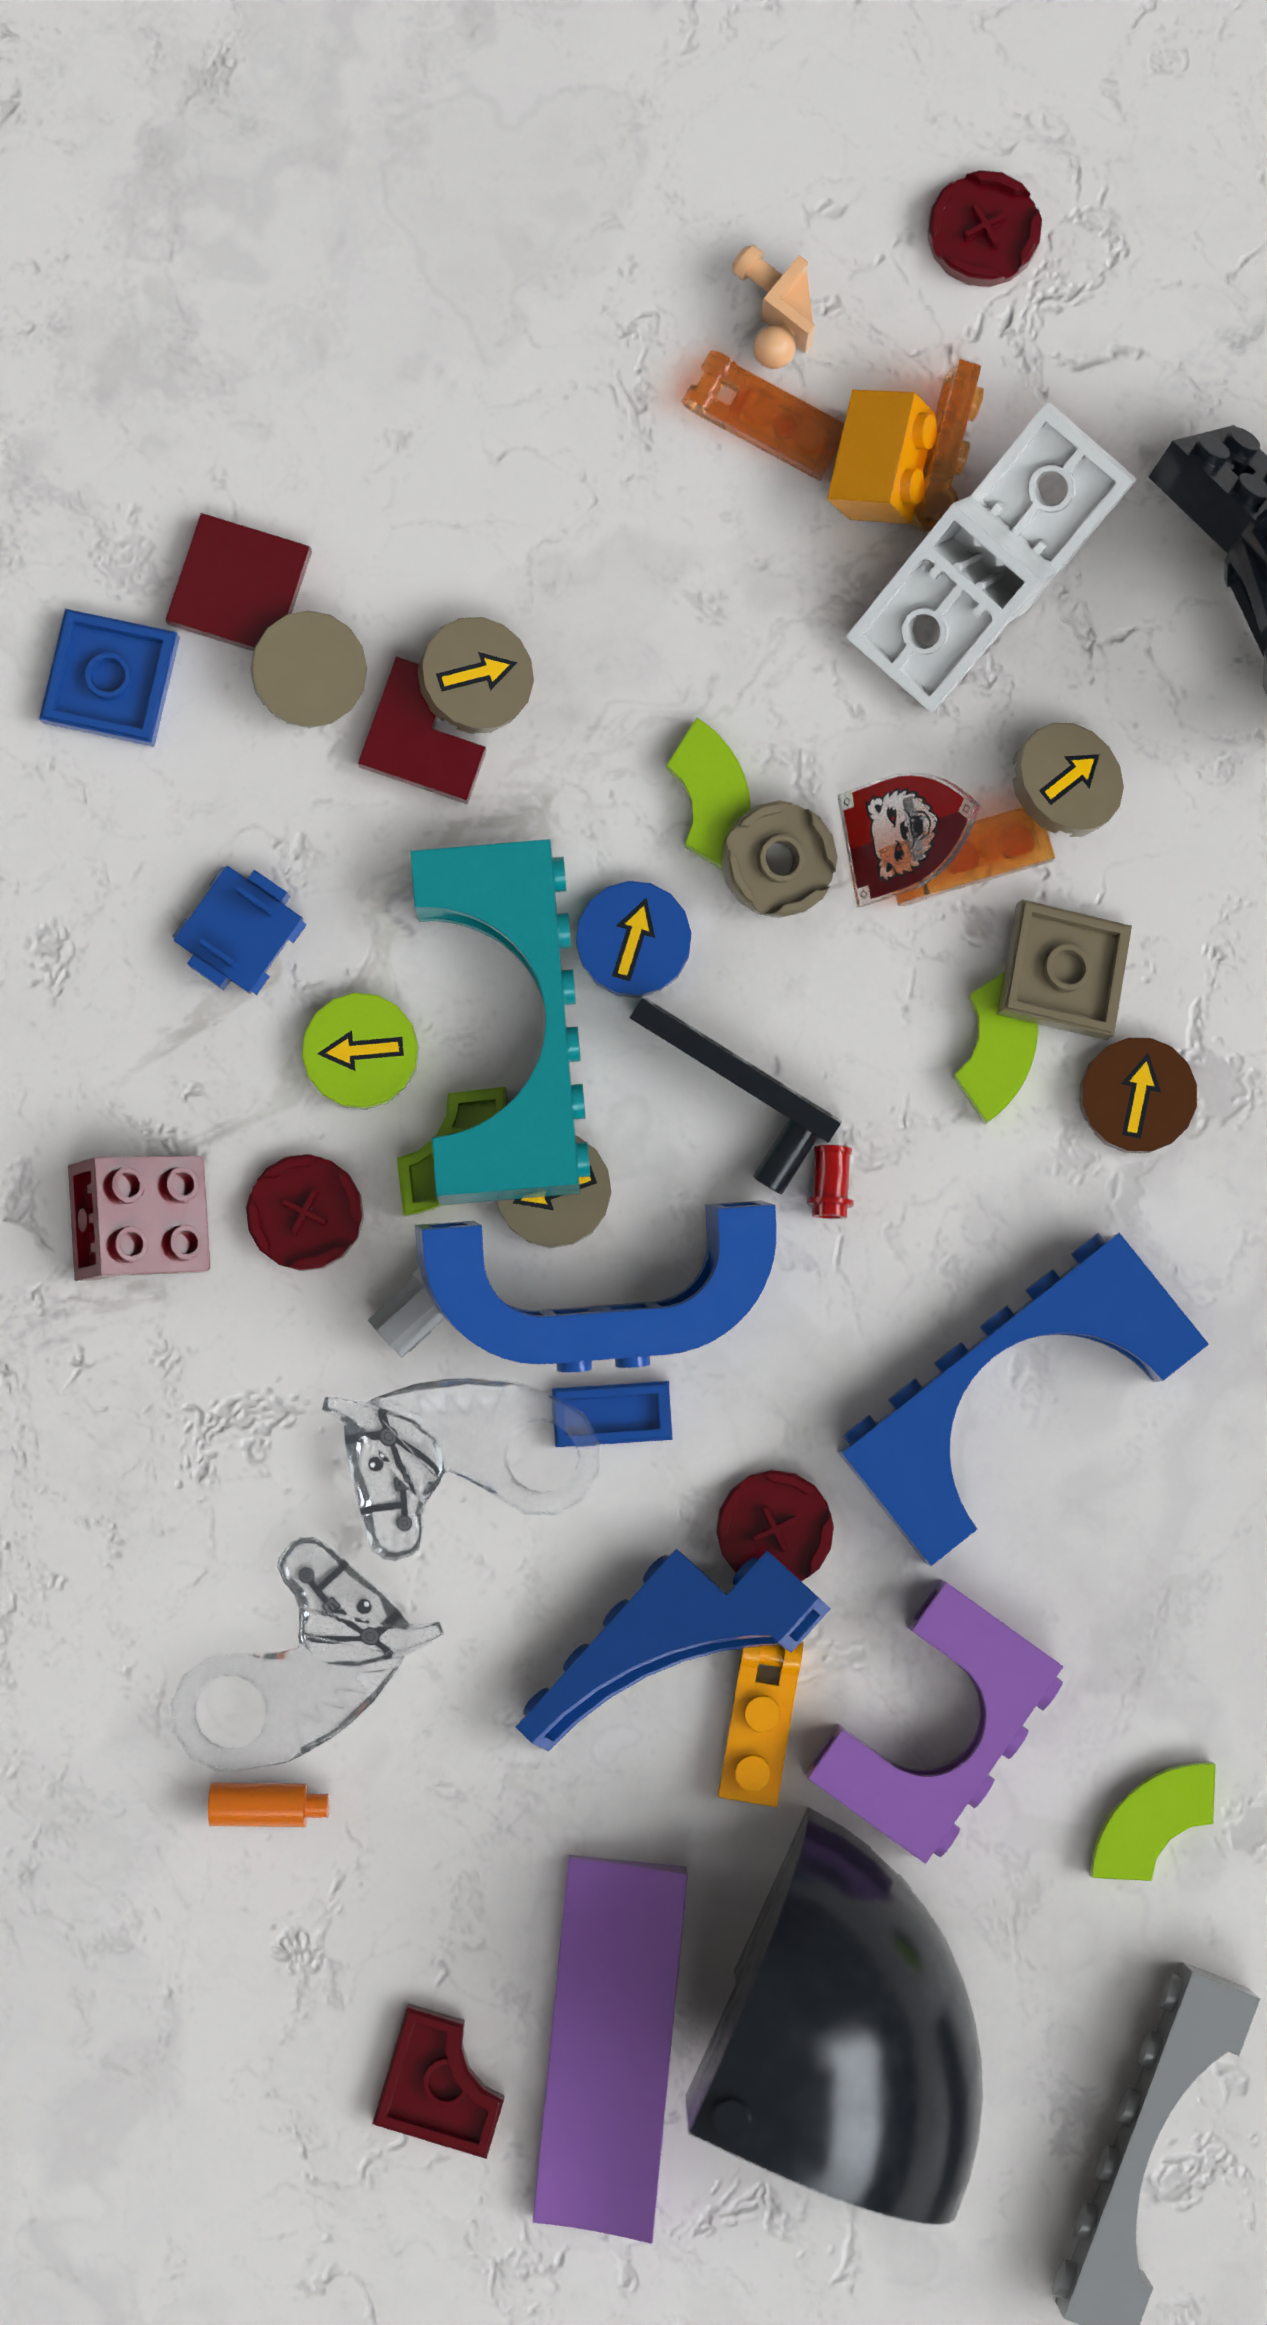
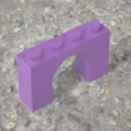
[805,1579,1064,1864]

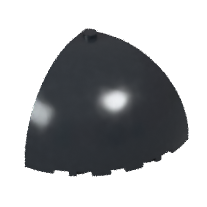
[685,1807,983,2225]

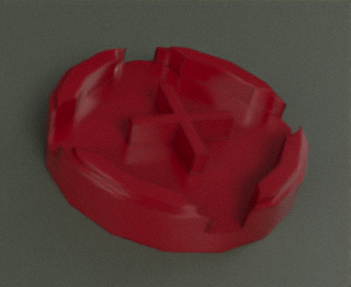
[927,170,1042,287]
[246,1154,364,1271]
[716,1470,834,1582]

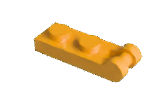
[718,1641,804,1807]

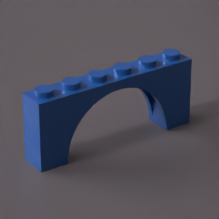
[839,1233,1209,1566]

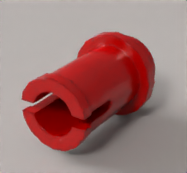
[807,1145,854,1219]

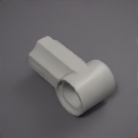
[368,1266,445,1358]

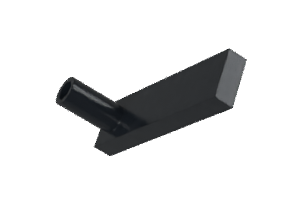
[630,998,842,1195]

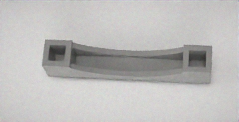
[1052,1962,1260,2325]

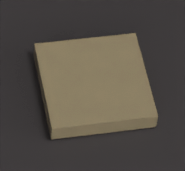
[997,899,1132,1040]

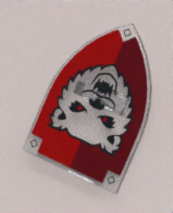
[837,772,981,907]

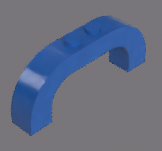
[415,1200,777,1373]

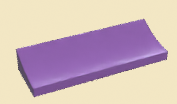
[533,1855,688,2244]

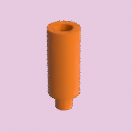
[208,1782,329,1828]

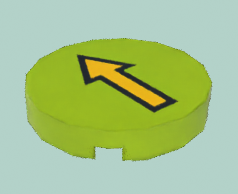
[302,993,419,1110]

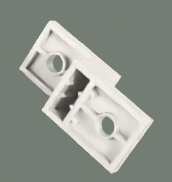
[846,402,1137,713]

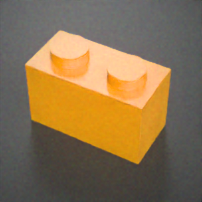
[827,389,937,524]

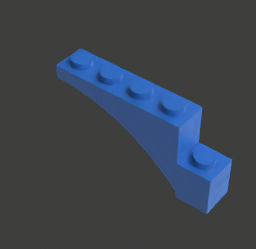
[516,1549,831,1752]

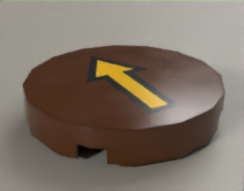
[1080,1038,1197,1153]

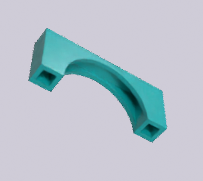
[410,839,590,1205]

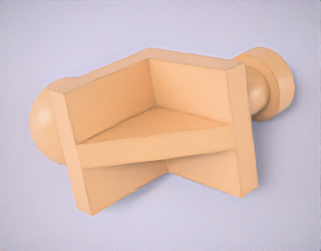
[733,245,815,369]

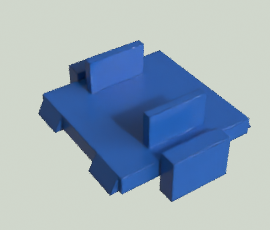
[172,865,306,995]

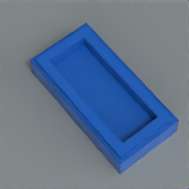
[552,1381,673,1447]

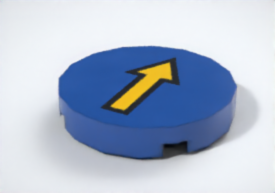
[576,881,692,998]

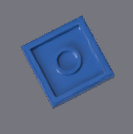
[39,609,180,747]

